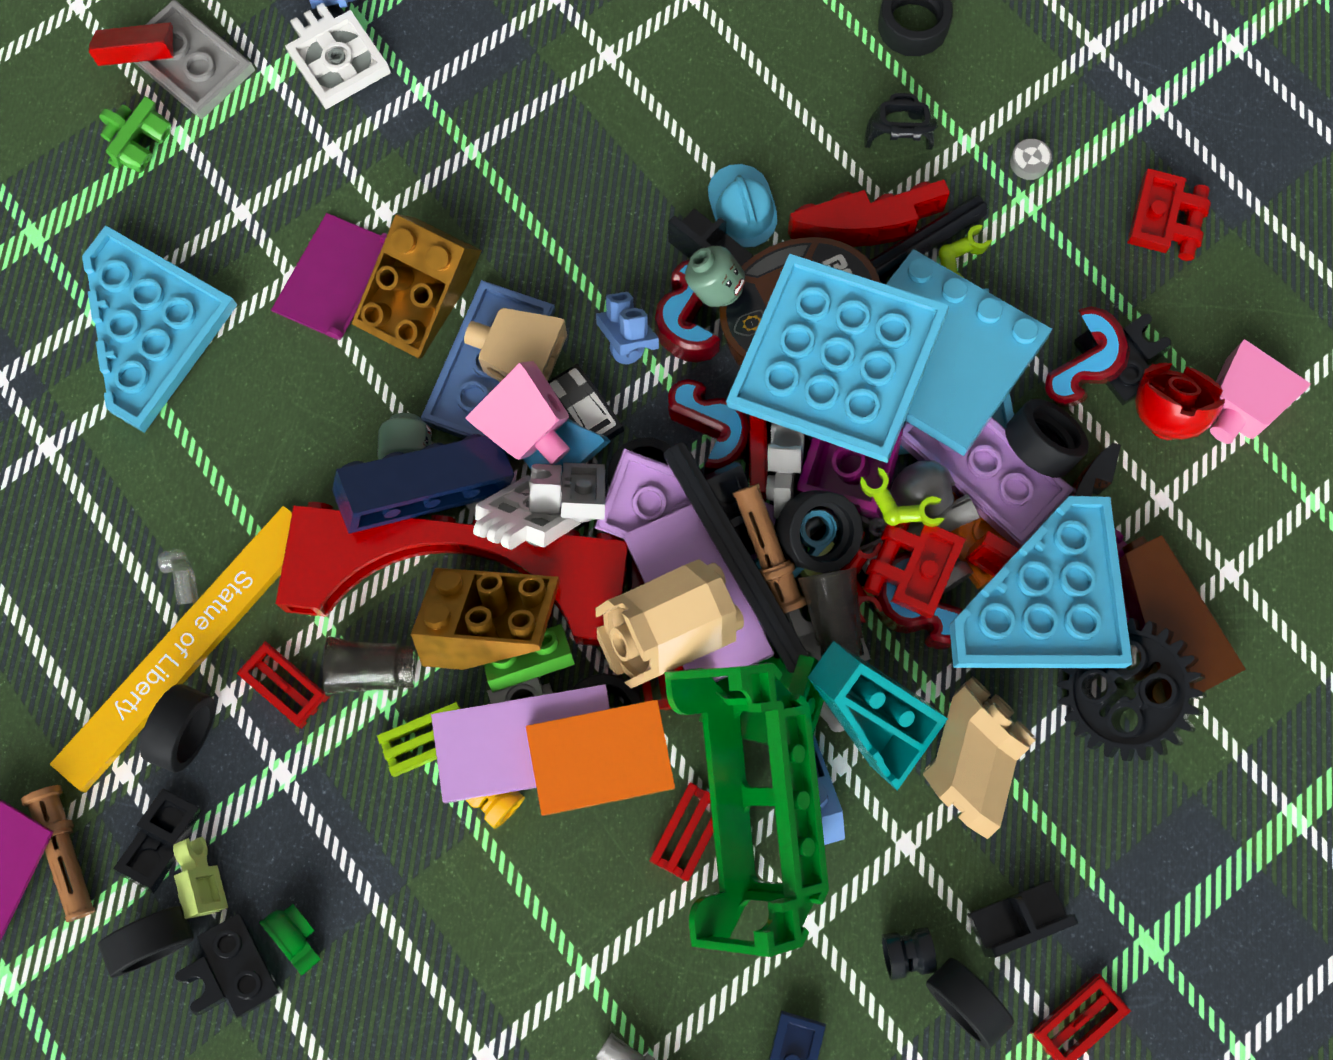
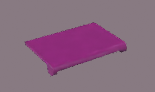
[271,213,387,340]
[0,799,53,942]

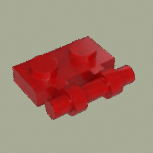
[1127,168,1211,261]
[863,522,966,619]

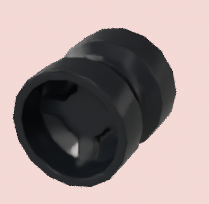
[882,927,937,980]

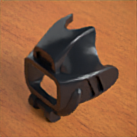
[864,93,938,150]

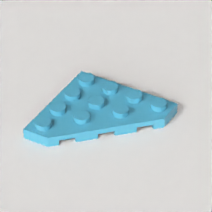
[82,225,237,433]
[949,496,1133,668]

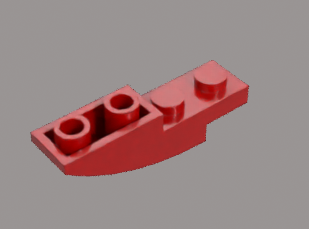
[788,179,950,247]

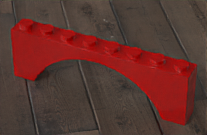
[275,502,629,647]

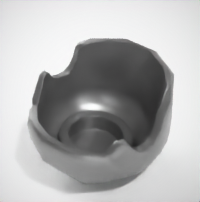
[891,460,955,523]

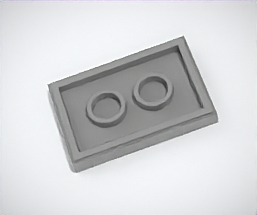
[133,0,255,120]

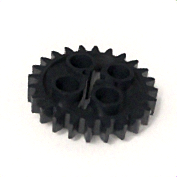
[1057,618,1207,761]

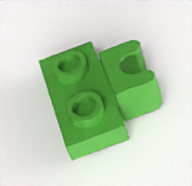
[484,624,575,693]

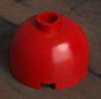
[1135,363,1225,440]

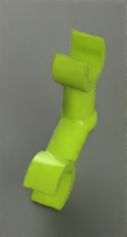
[938,225,992,278]
[860,467,944,527]

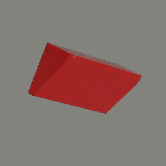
[89,22,174,66]

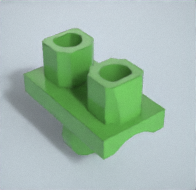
[99,96,172,173]

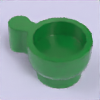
[259,903,321,976]

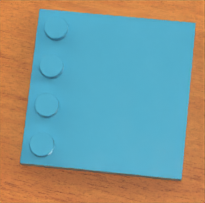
[886,249,1052,456]
[726,254,949,463]

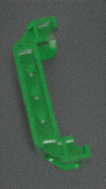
[664,663,829,957]

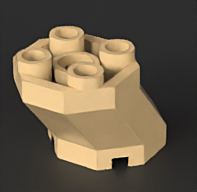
[595,559,744,688]
[923,676,1036,839]

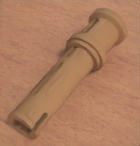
[733,483,808,613]
[21,785,96,922]

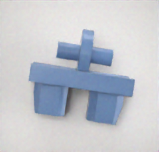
[596,292,659,364]

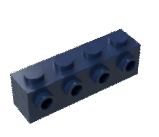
[332,434,515,534]

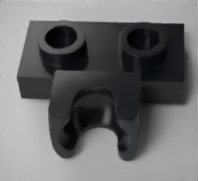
[1074,314,1171,405]
[175,913,280,1018]

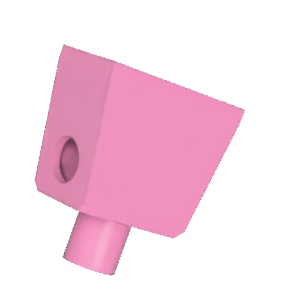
[1210,339,1311,444]
[466,361,570,465]

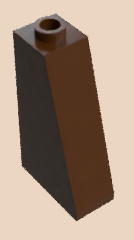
[1119,535,1246,704]

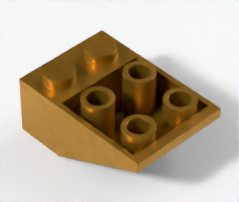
[351,214,482,359]
[411,568,560,670]

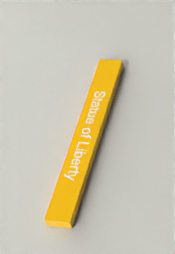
[50,506,292,793]

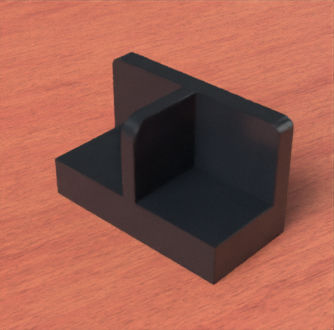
[668,208,753,266]
[967,880,1079,958]

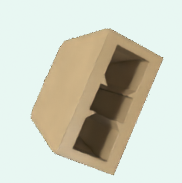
[464,308,567,382]

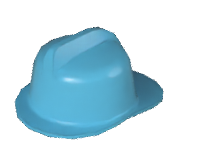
[708,164,777,248]

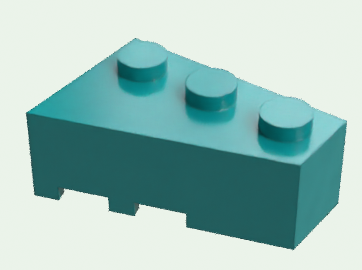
[808,641,948,790]

